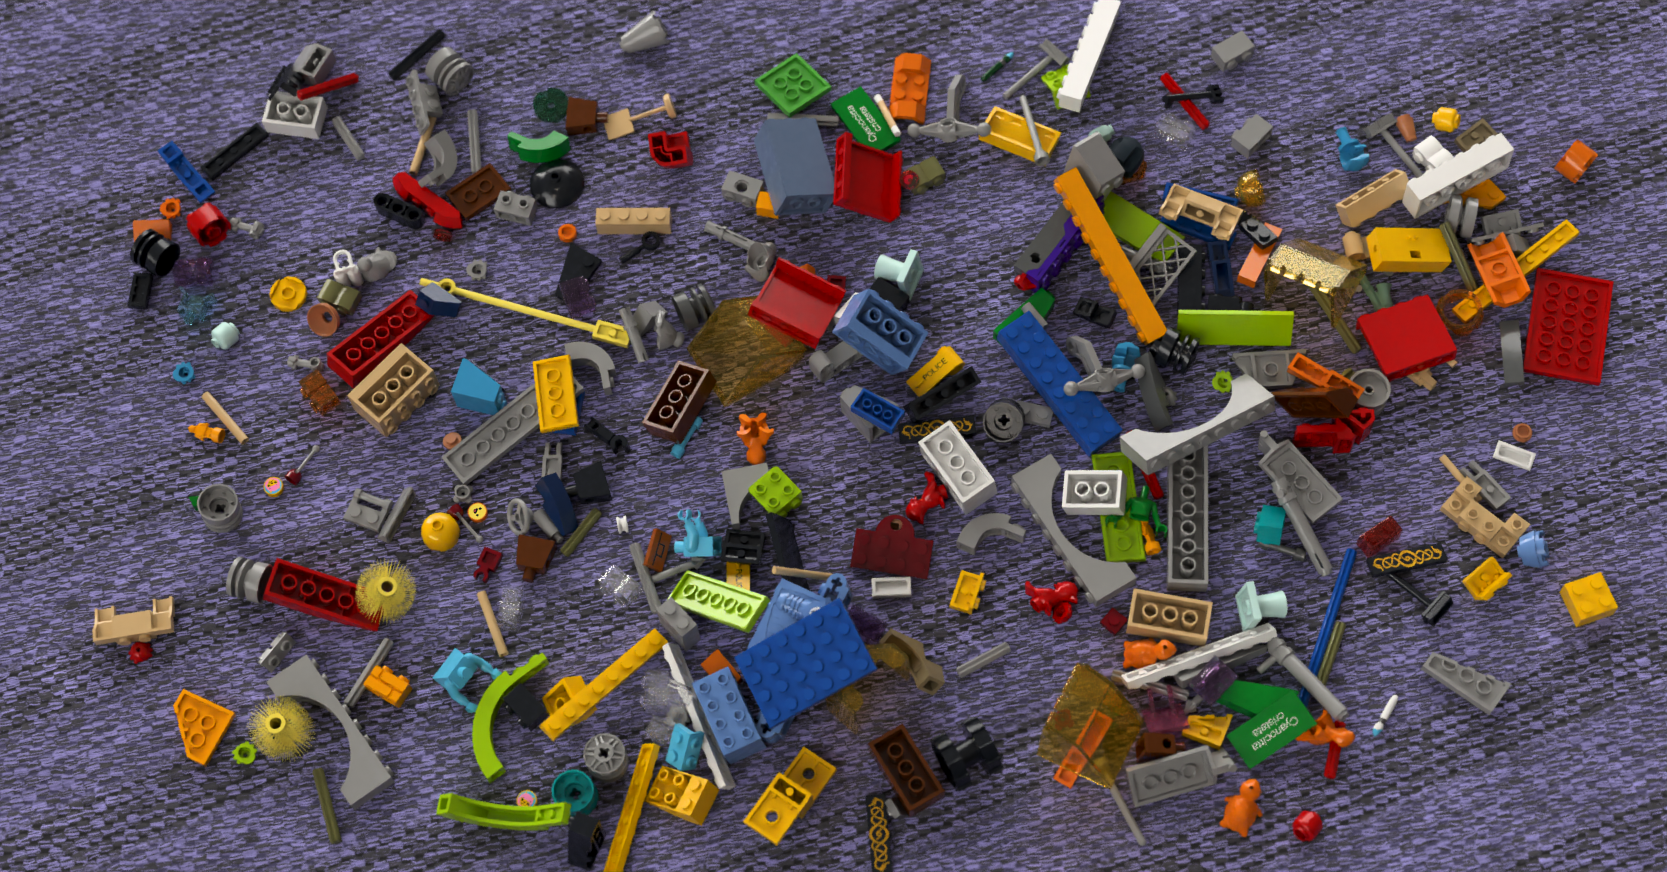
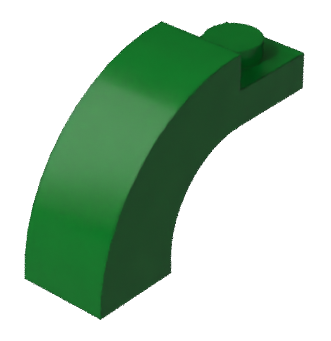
[507,131,570,163]

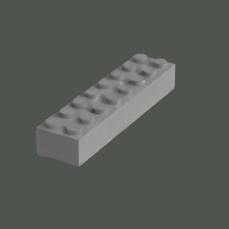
[1167,445,1208,592]

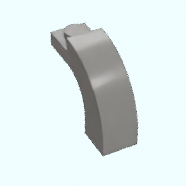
[418,129,457,188]
[564,342,617,396]
[956,513,1026,555]

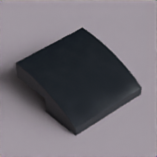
[720,529,765,565]

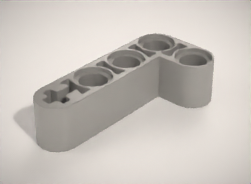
[809,341,863,383]

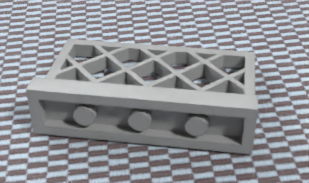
[1130,223,1197,306]

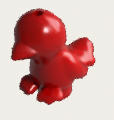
[905,471,948,524]
[1025,581,1078,616]

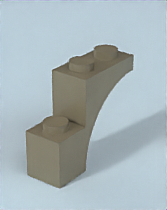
[879,629,945,695]

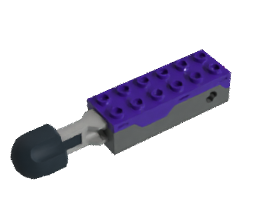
[1014,136,1144,293]

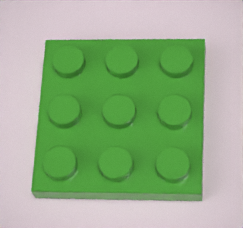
[755,53,831,118]

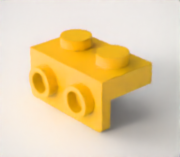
[1462,557,1512,601]
[949,570,986,615]

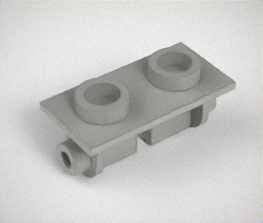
[258,632,297,673]

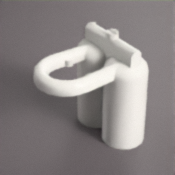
[333,250,364,287]

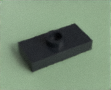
[127,273,154,310]

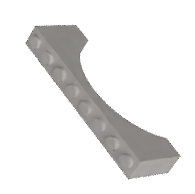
[1120,373,1275,475]
[1010,454,1137,607]
[267,654,395,810]

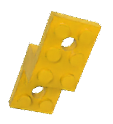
[743,746,837,846]

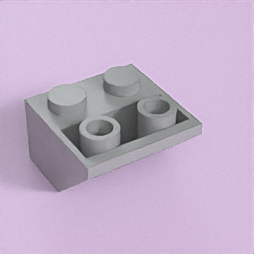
[290,43,337,86]

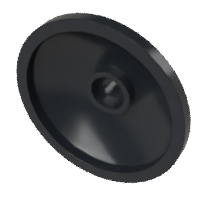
[530,159,585,209]

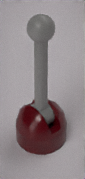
[285,445,320,486]
[447,504,484,543]

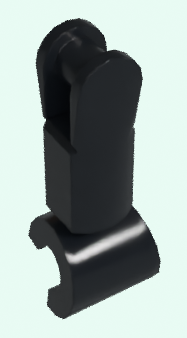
[584,417,630,455]

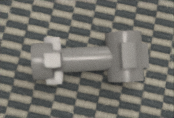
[230,217,265,240]
[287,355,324,373]

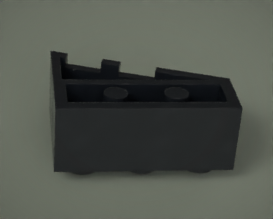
[567,811,606,872]

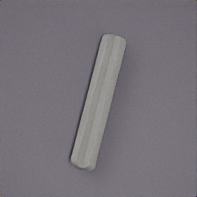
[332,116,365,161]
[956,642,1011,678]

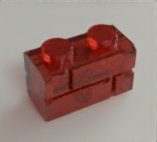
[1356,515,1403,558]

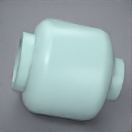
[211,322,240,350]

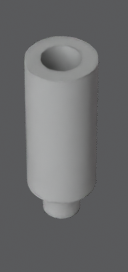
[533,509,564,543]

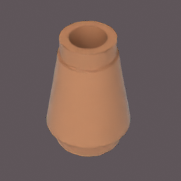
[1395,114,1417,143]

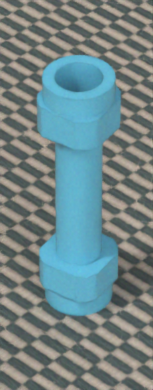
[670,416,703,459]

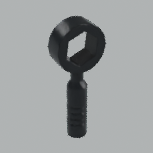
[619,231,660,264]

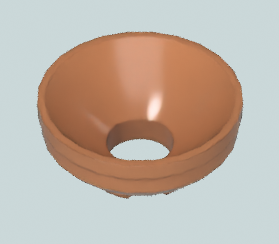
[307,303,340,337]

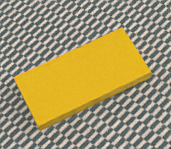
[532,354,579,433]

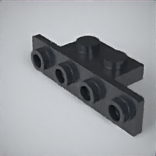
[268,62,305,101]

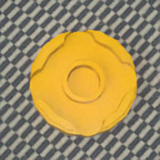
[269,276,307,312]

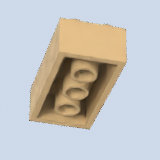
[1126,589,1213,647]

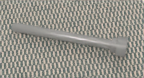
[1019,95,1050,166]
[1090,756,1146,846]

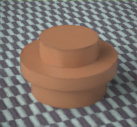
[1512,423,1532,442]
[443,432,462,450]

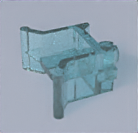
[177,286,218,325]

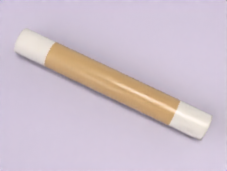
[874,94,901,137]

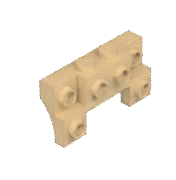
[1159,184,1243,241]
[1440,476,1531,558]
[92,596,175,646]

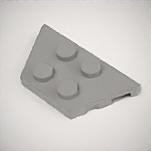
[1232,349,1306,389]

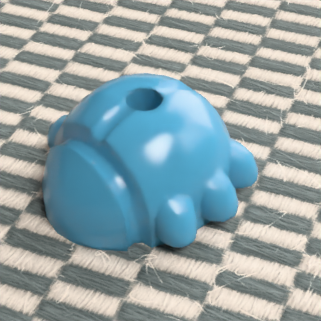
[173,362,196,384]

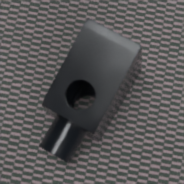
[565,461,612,505]

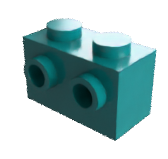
[1254,505,1286,545]

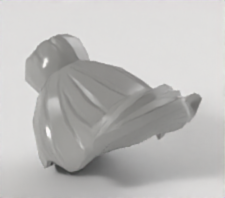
[744,242,777,282]
[357,247,397,282]
[653,309,685,350]

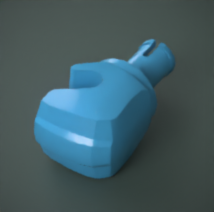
[1335,127,1369,172]
[1112,342,1141,392]

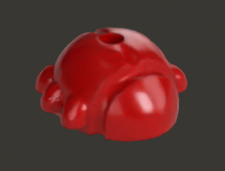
[1052,601,1072,624]
[128,641,153,664]

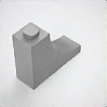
[721,463,770,530]

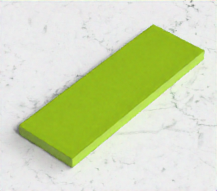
[1104,191,1185,262]
[1177,310,1294,346]
[1091,452,1146,563]
[667,570,770,633]

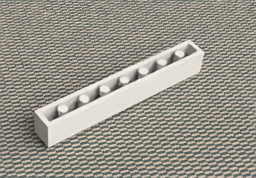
[1057,0,1121,112]

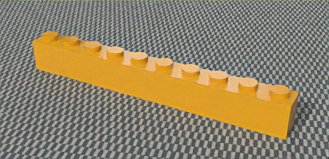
[1053,167,1167,346]

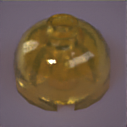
[1234,169,1265,207]

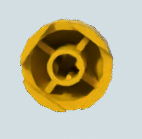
[421,512,460,552]

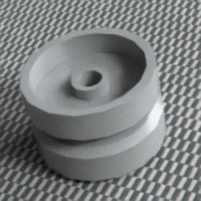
[1444,194,1479,239]
[1350,369,1391,416]

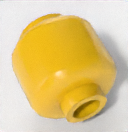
[1432,107,1461,132]

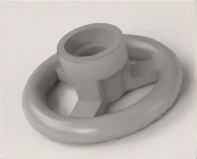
[507,498,533,536]

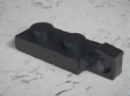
[1238,208,1278,250]

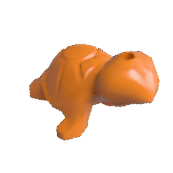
[736,413,774,465]
[1123,638,1177,669]
[1295,709,1355,748]
[1219,779,1262,837]

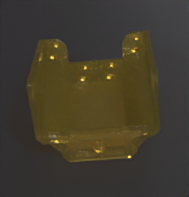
[826,644,910,735]

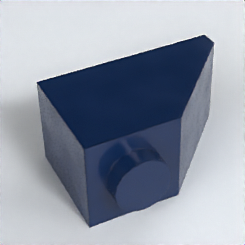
[415,282,462,317]

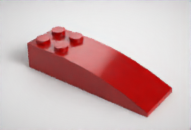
[327,290,435,389]
[263,558,384,632]

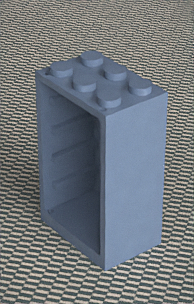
[754,117,834,215]

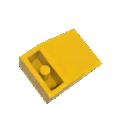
[644,765,719,826]

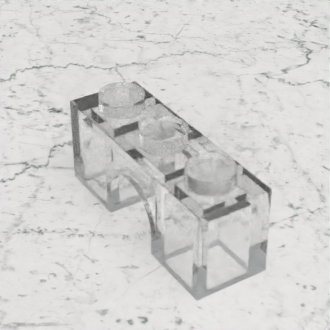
[644,678,693,746]

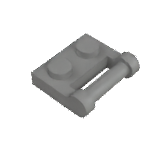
[343,488,393,533]

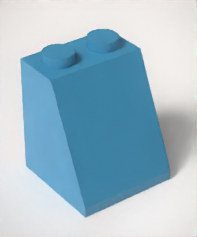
[451,358,507,415]

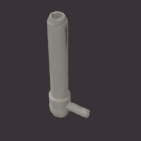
[1271,477,1333,577]
[1256,637,1349,722]

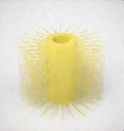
[355,559,417,625]
[247,695,317,763]

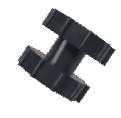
[930,716,1004,792]

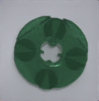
[533,88,568,123]

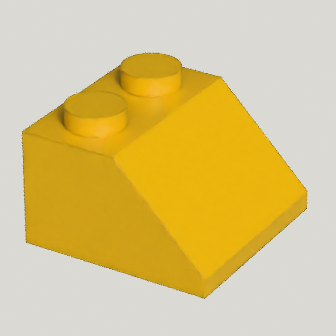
[542,676,597,726]

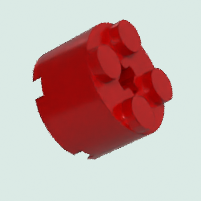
[186,203,231,247]

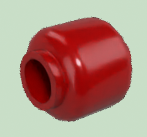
[1292,811,1323,841]

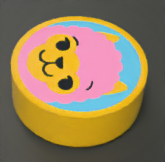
[263,477,284,497]
[517,790,538,806]

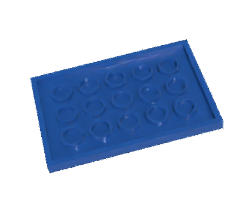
[734,598,878,729]

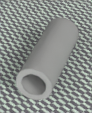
[1021,302,1049,330]

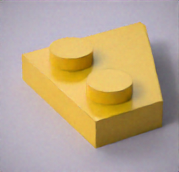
[1181,714,1233,750]

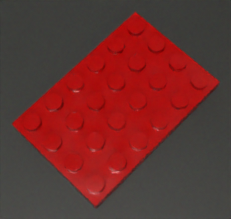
[1523,268,1614,386]

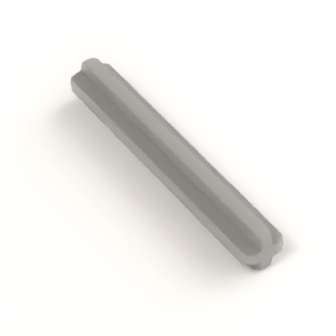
[467,109,481,174]
[767,113,839,127]
[629,542,661,614]
[344,638,394,708]
[1111,669,1190,701]

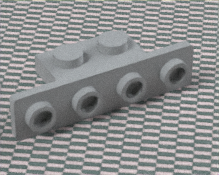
[406,69,443,135]
[1467,209,1544,245]

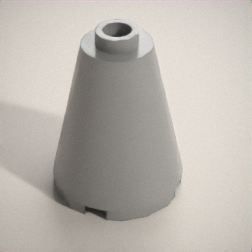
[619,10,671,54]

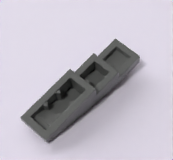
[1499,320,1525,386]
[1134,352,1174,432]

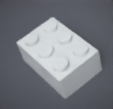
[262,91,328,139]
[1062,470,1127,515]

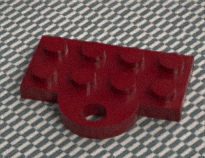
[850,515,934,579]

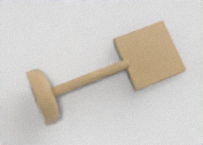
[604,93,677,140]

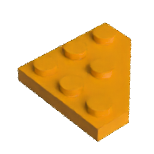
[1443,179,1507,210]
[173,689,236,767]

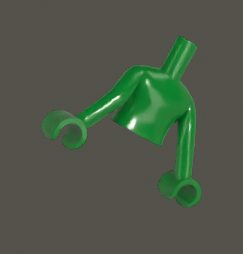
[1106,486,1168,538]

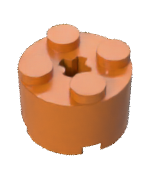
[1554,139,1598,184]

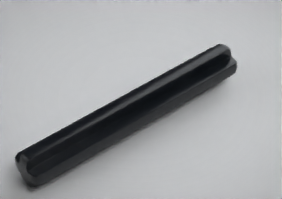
[388,29,445,80]

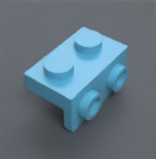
[665,723,704,771]

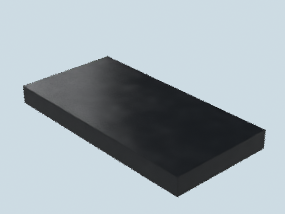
[766,512,810,591]

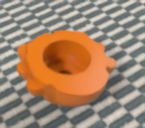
[160,198,181,219]

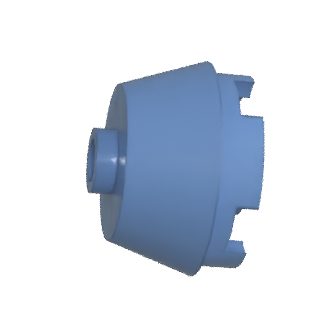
[1517,530,1550,569]

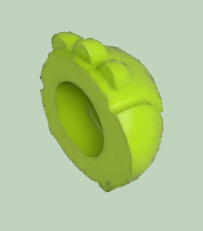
[1212,370,1233,393]
[232,741,257,765]

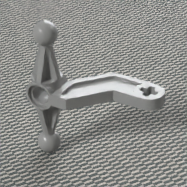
[907,74,991,143]
[1063,335,1145,396]

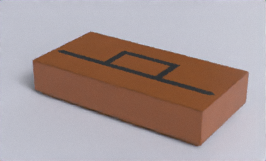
[643,528,672,572]

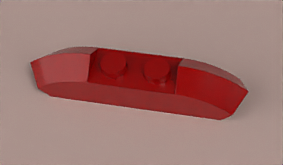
[392,172,463,229]

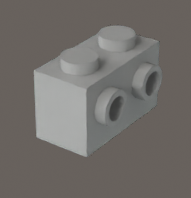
[494,191,538,226]

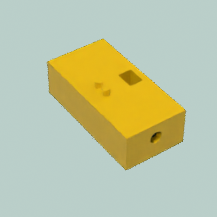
[1366,227,1452,272]

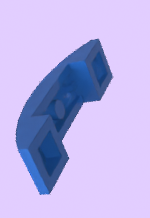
[158,141,216,203]

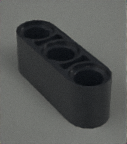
[373,193,425,230]

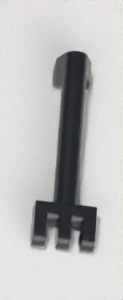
[1162,84,1224,109]

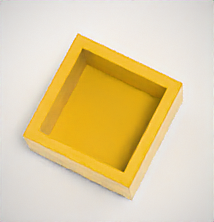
[1560,572,1618,627]

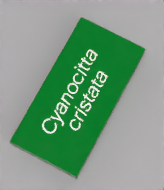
[830,86,901,151]
[1226,689,1317,769]

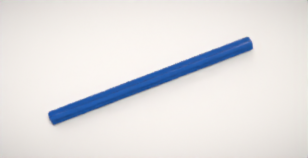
[1299,548,1357,708]

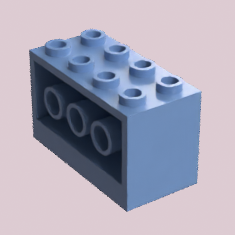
[832,289,929,375]
[691,667,767,765]

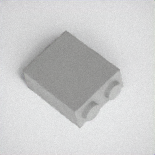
[656,597,701,652]

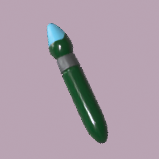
[981,52,1014,81]

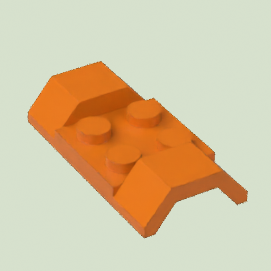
[889,53,931,125]
[1467,232,1531,308]

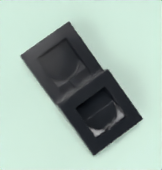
[1073,297,1117,329]

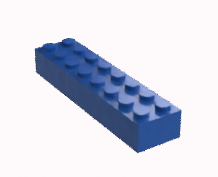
[996,311,1122,457]

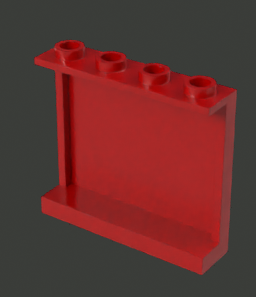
[833,132,903,223]
[748,257,846,349]
[1356,294,1457,382]

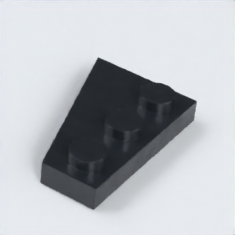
[555,243,602,305]

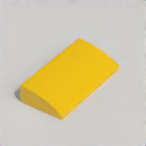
[978,106,1061,166]

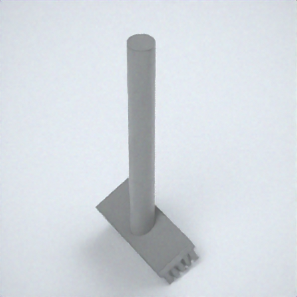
[1002,39,1070,100]
[1363,113,1423,178]

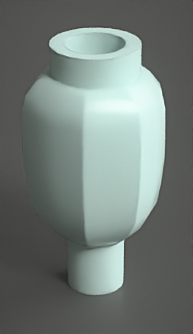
[1088,124,1115,142]

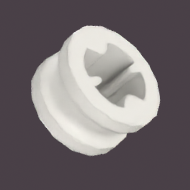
[616,515,629,534]

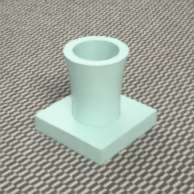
[874,249,924,300]
[1235,581,1287,632]

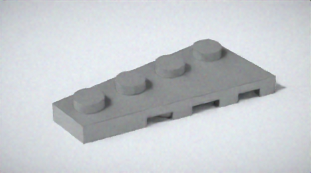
[1421,652,1511,715]

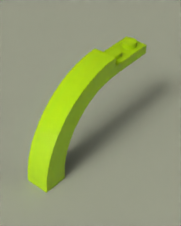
[472,653,549,783]
[436,793,571,831]

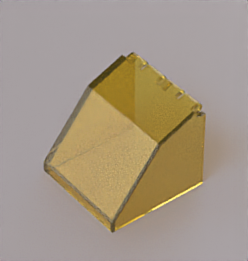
[1264,238,1368,328]
[686,295,807,407]
[1037,662,1144,790]

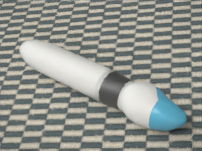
[1372,695,1398,736]

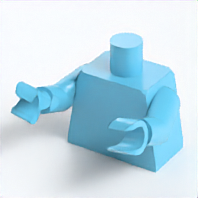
[674,509,722,557]
[433,648,501,713]

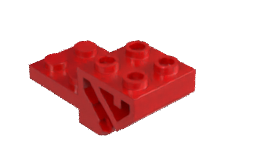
[1292,407,1375,454]

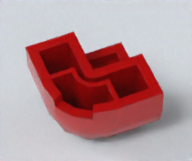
[648,131,693,169]

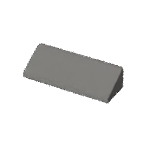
[377,487,416,543]

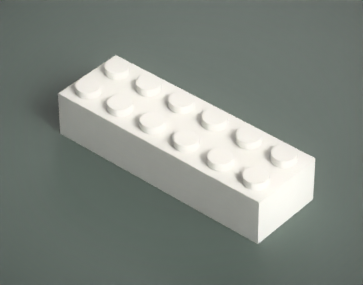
[1402,133,1514,219]

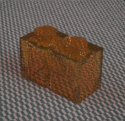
[298,369,341,416]

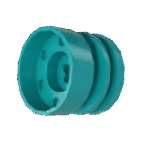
[552,770,599,817]

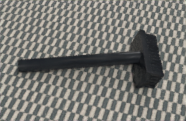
[1386,573,1454,627]

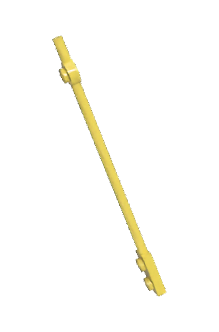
[420,278,630,349]

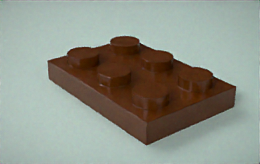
[445,163,511,222]

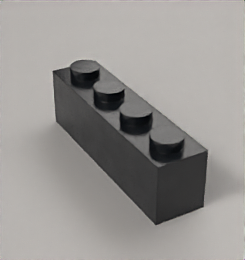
[1177,244,1206,319]
[903,366,981,422]

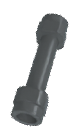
[1258,542,1306,562]

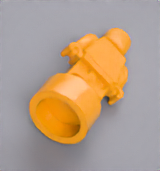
[188,423,225,444]
[1140,521,1161,555]

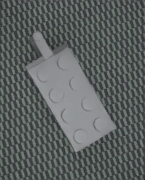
[1258,430,1343,525]
[1125,745,1237,807]

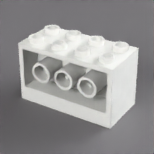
[918,420,997,515]

